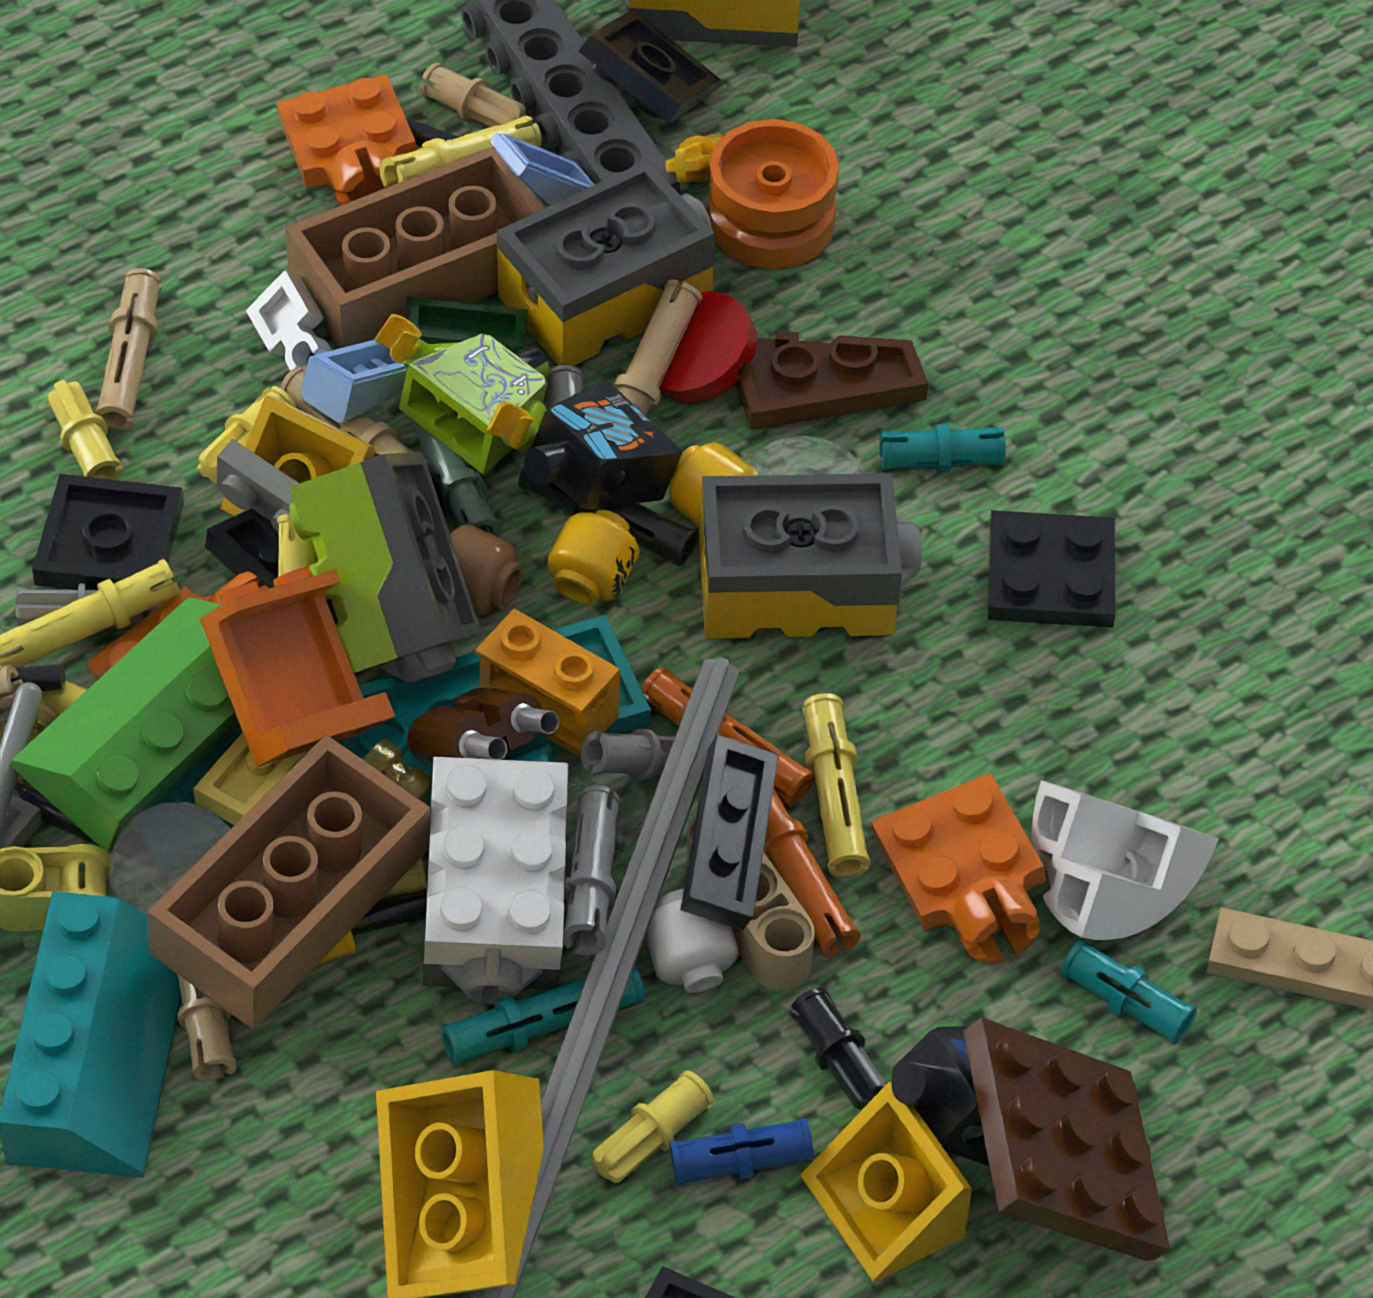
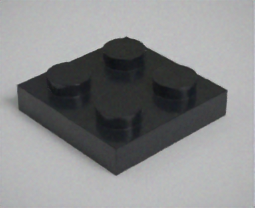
[578,10,721,123]
[32,474,184,590]
[988,510,1115,628]

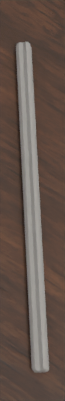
[469,657,739,1298]

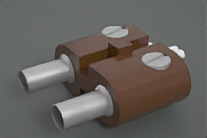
[407,687,559,763]

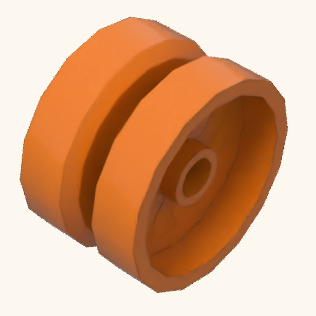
[707,119,839,270]

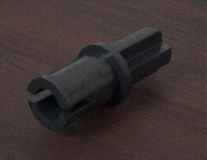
[790,987,887,1110]

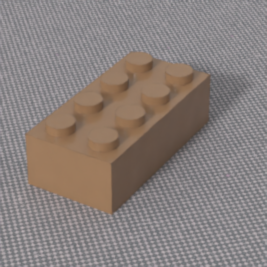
[285,146,544,349]
[147,734,430,1030]

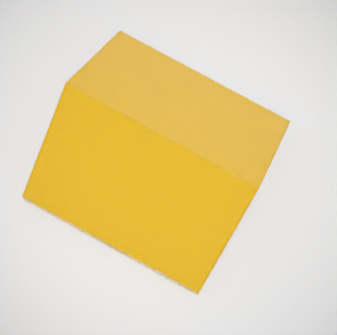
[220,395,375,558]
[800,1082,972,1282]

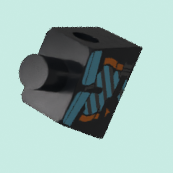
[524,380,683,509]

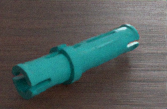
[440,966,645,1067]

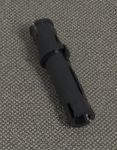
[518,466,699,567]

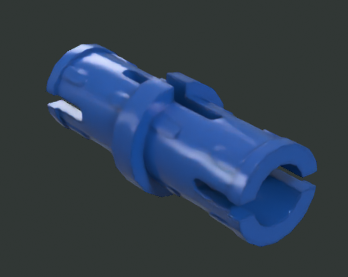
[670,1118,814,1186]

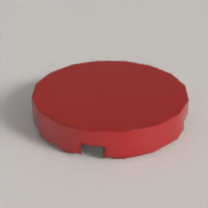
[659,291,757,403]

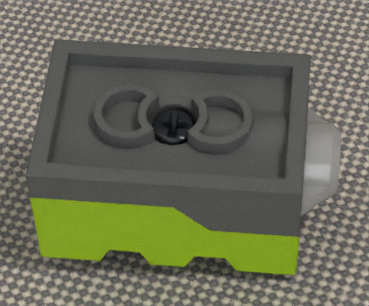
[289,452,482,683]

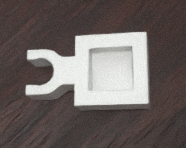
[246,270,332,371]

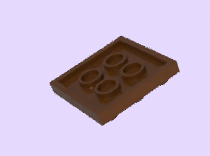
[963,1017,1171,1261]

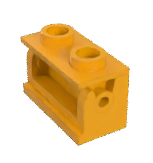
[475,608,620,758]

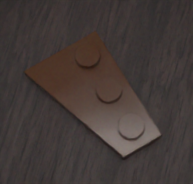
[735,331,928,430]

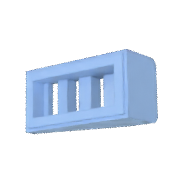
[490,132,595,206]
[301,340,408,423]

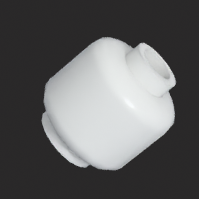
[645,889,739,993]

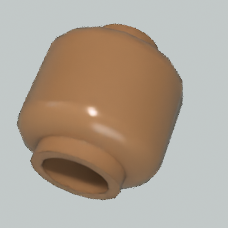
[450,524,524,616]

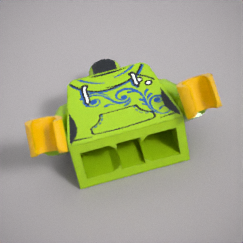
[374,314,549,475]

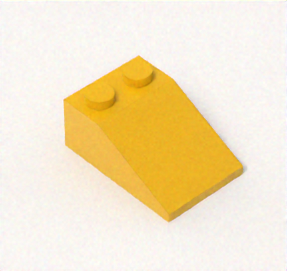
[376,1070,544,1298]

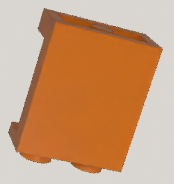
[200,567,395,767]

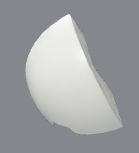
[1031,780,1219,940]

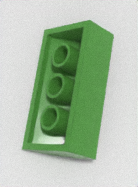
[10,597,240,852]

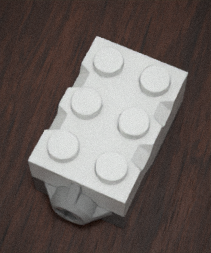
[422,757,568,1004]

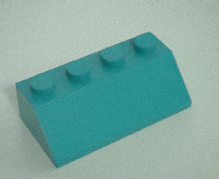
[0,891,182,1178]

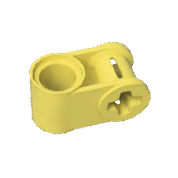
[0,844,113,931]

